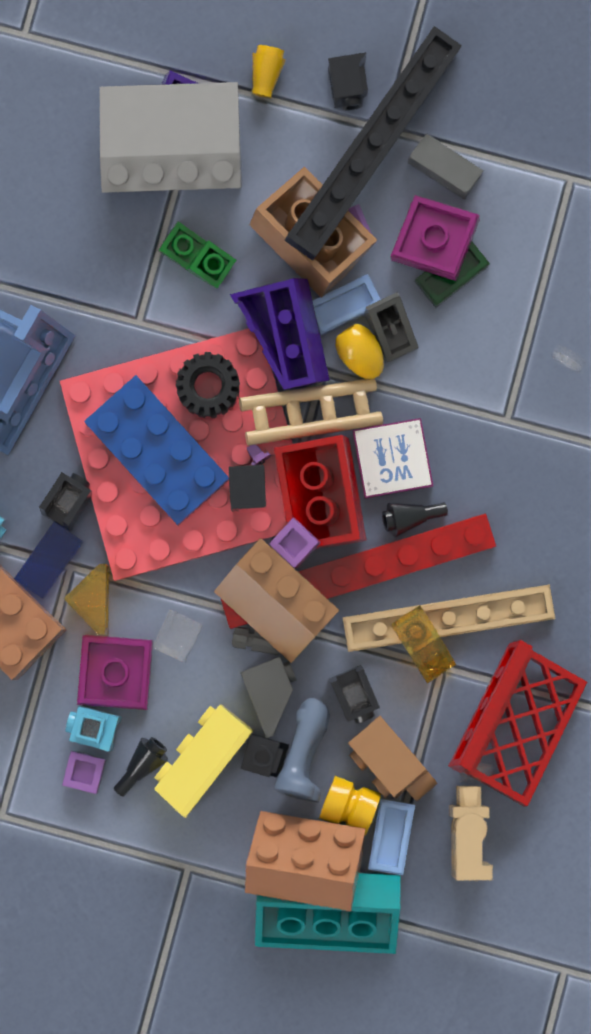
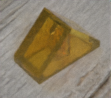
[63,564,110,635]

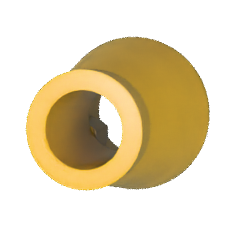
[251,45,286,98]

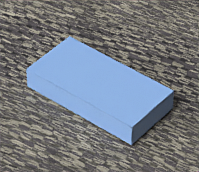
[313,274,381,336]
[368,798,415,875]

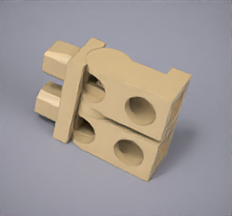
[449,786,493,880]

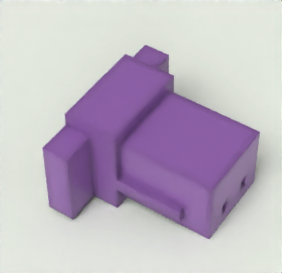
[246,445,271,465]

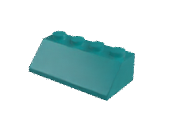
[255,873,400,954]

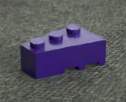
[230,278,330,389]

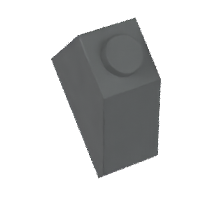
[240,657,297,738]

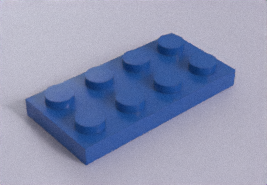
[84,375,229,526]

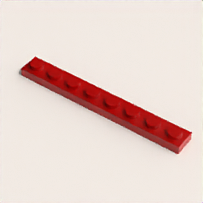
[220,513,496,629]

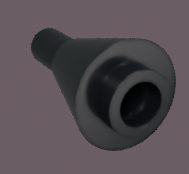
[382,502,448,537]
[113,737,168,797]

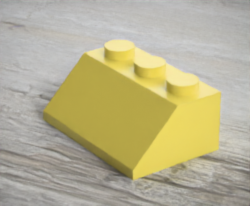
[154,704,254,818]

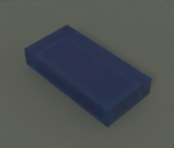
[14,522,83,599]

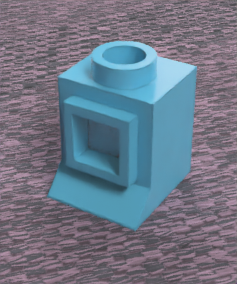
[65,706,122,752]

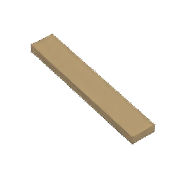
[343,584,555,652]

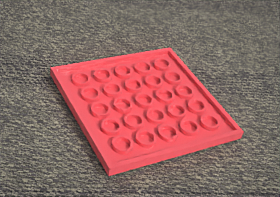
[60,328,293,581]

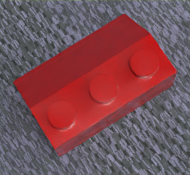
[274,435,367,549]

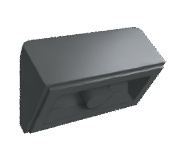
[408,133,484,200]

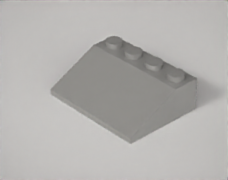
[100,82,242,193]

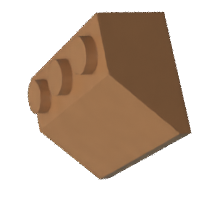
[249,166,377,298]
[214,538,339,663]

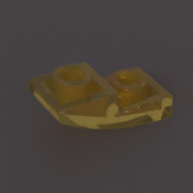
[390,605,456,684]

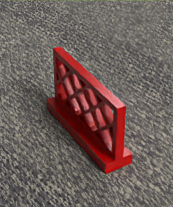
[448,640,587,807]

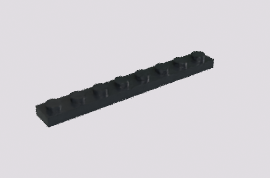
[284,26,462,260]

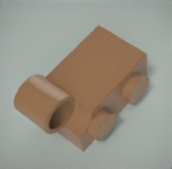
[348,716,438,802]

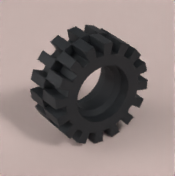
[176,352,240,418]

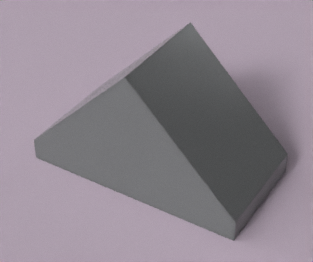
[364,292,419,362]

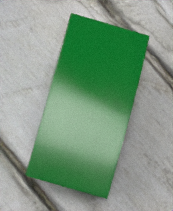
[157,221,236,289]

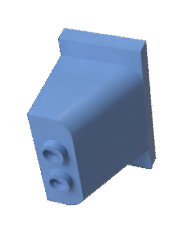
[0,305,76,455]

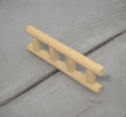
[239,378,383,446]

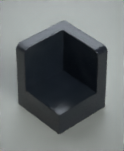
[229,465,266,512]

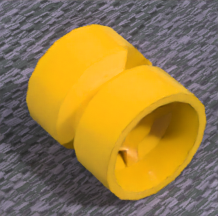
[319,776,381,836]

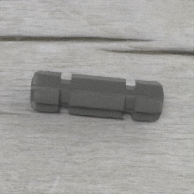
[232,627,298,657]

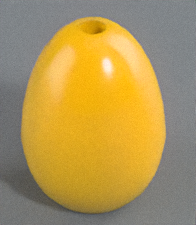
[335,324,384,379]

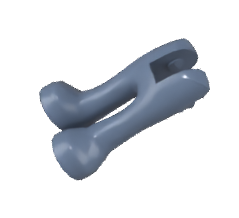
[274,698,330,803]

